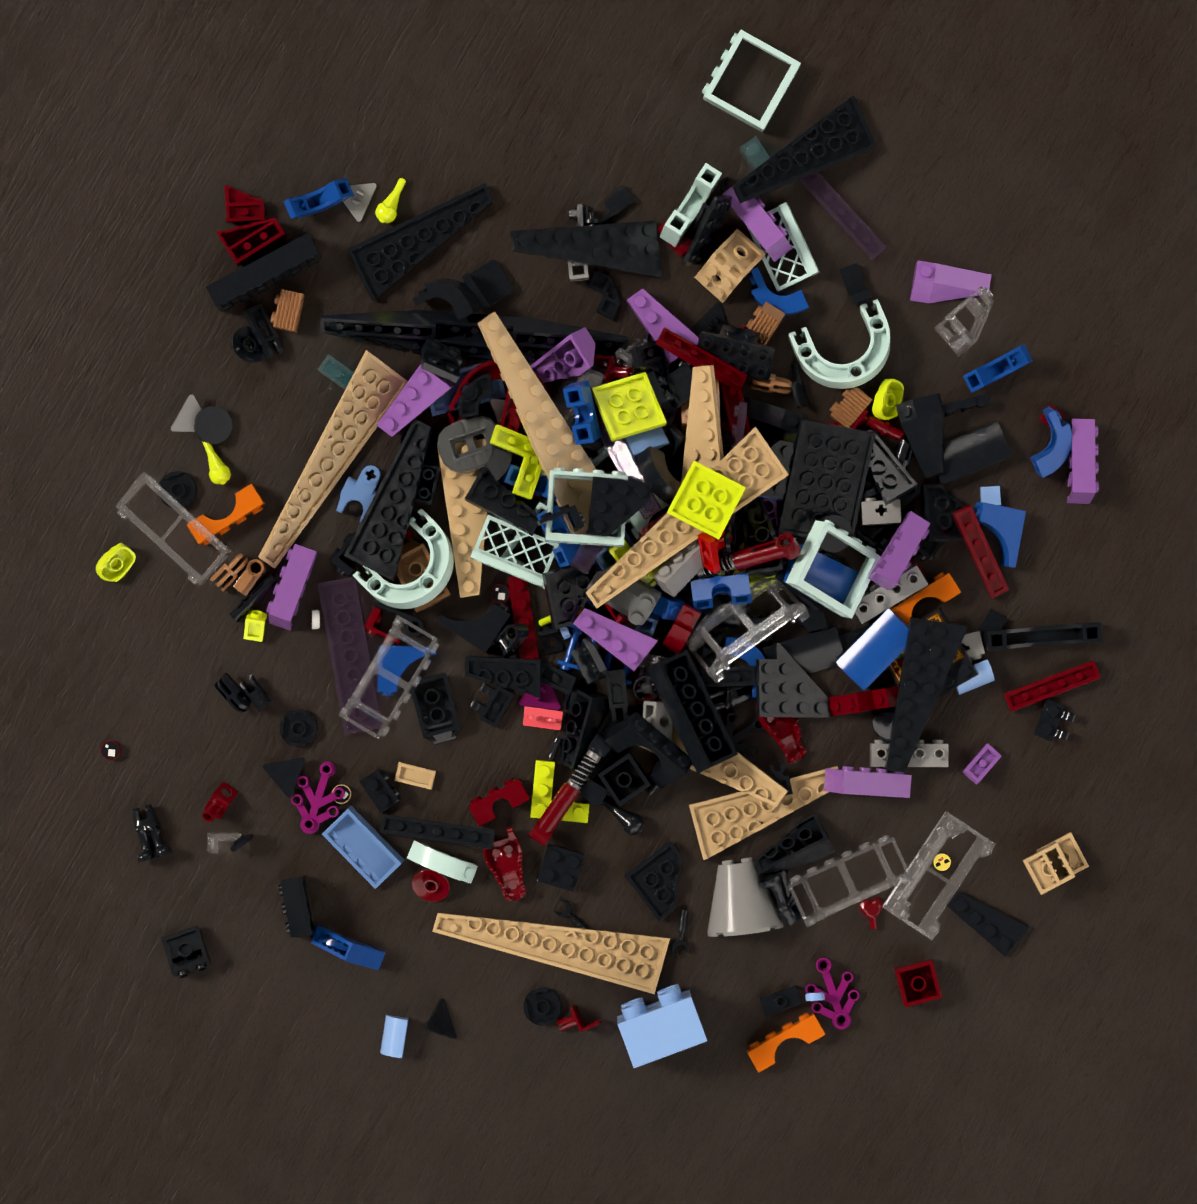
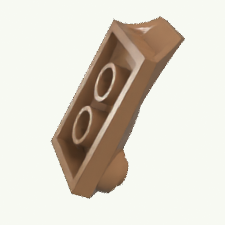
[396,540,451,612]

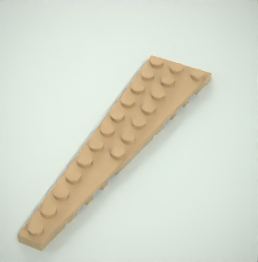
[478,312,596,535]
[258,350,408,569]
[586,427,789,609]
[432,913,670,994]

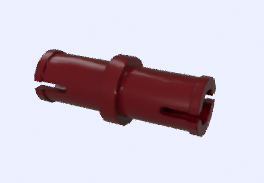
[865,414,905,441]

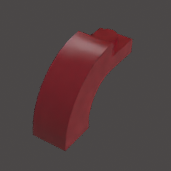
[661,603,702,654]

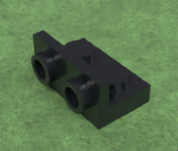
[571,636,607,685]
[359,769,401,813]

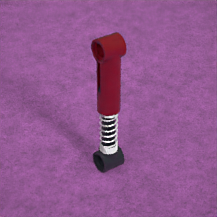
[688,533,801,585]
[528,732,611,846]

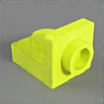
[243,610,267,642]

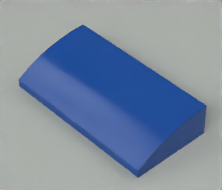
[783,544,859,604]
[836,607,909,690]

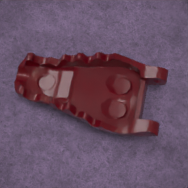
[755,704,807,763]
[483,827,526,901]

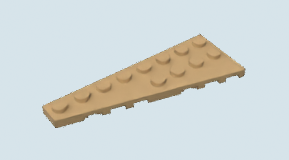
[681,365,731,520]
[437,439,487,598]
[636,724,788,807]
[689,766,838,860]

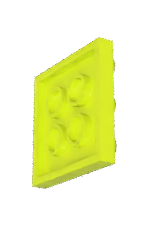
[591,372,667,442]
[667,461,746,540]

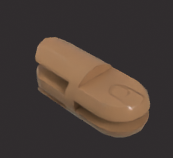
[750,374,792,394]
[210,553,248,592]

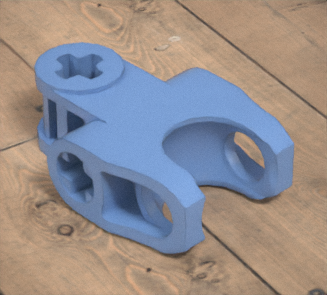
[336,465,381,523]

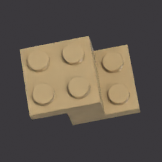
[1022,832,1089,895]

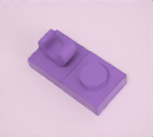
[962,743,1002,785]

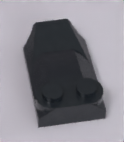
[409,672,461,744]

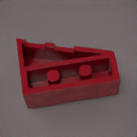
[216,217,287,267]

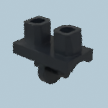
[569,204,600,226]

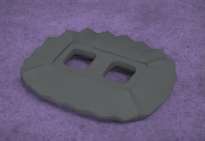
[437,415,497,473]

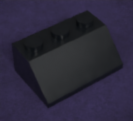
[278,875,315,938]

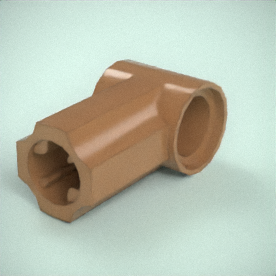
[233,559,266,596]

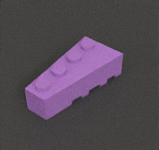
[377,364,456,437]
[868,511,930,590]
[266,544,317,631]
[824,766,912,798]

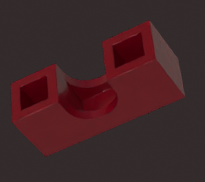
[468,777,530,826]

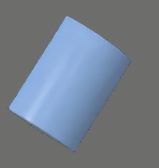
[956,659,995,695]
[380,1015,409,1058]

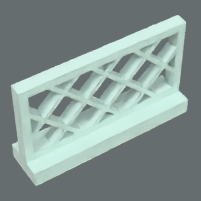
[747,202,820,292]
[470,515,559,587]

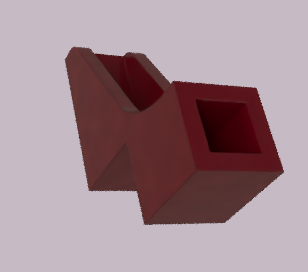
[828,686,899,716]

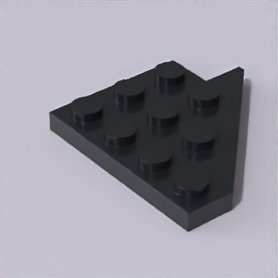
[756,643,829,718]

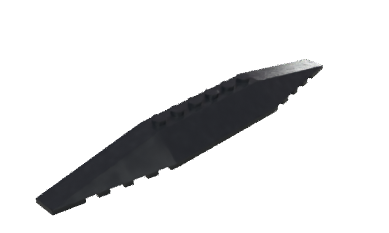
[321,310,628,362]

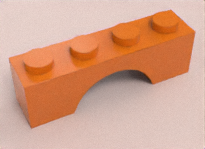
[186,484,265,546]
[890,572,961,625]
[746,1012,826,1073]

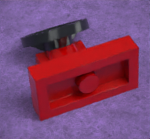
[697,525,736,574]

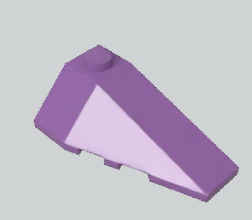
[910,260,992,304]
[530,327,595,383]

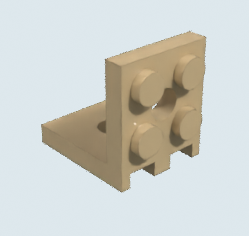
[694,229,766,303]

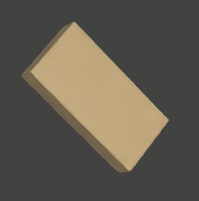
[394,762,436,790]

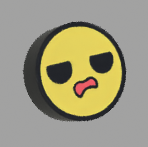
[932,852,952,872]

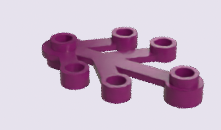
[291,762,345,834]
[805,957,860,1030]

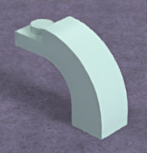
[407,840,478,884]

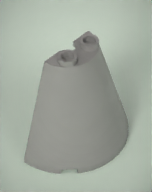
[707,857,784,937]

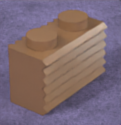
[271,289,305,333]
[745,302,785,345]
[829,387,872,427]

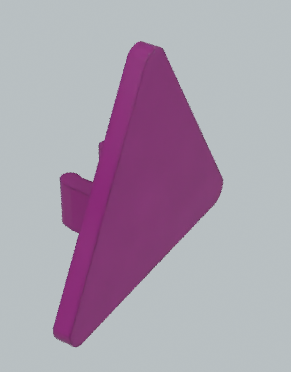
[519,682,561,710]

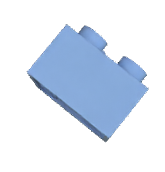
[617,984,707,1068]

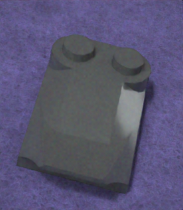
[586,564,662,625]

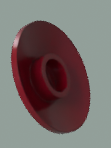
[412,869,450,902]

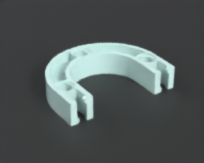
[788,299,890,389]
[353,508,454,609]

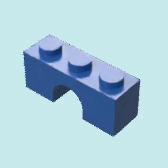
[563,380,601,445]
[536,505,587,567]
[690,573,752,610]

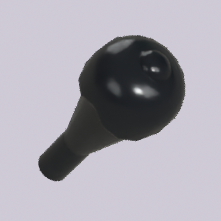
[602,798,644,836]

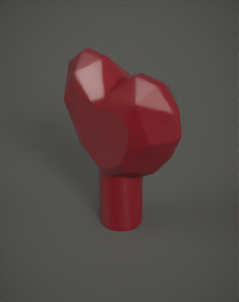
[859,897,884,929]

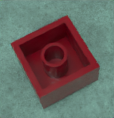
[893,958,942,1007]

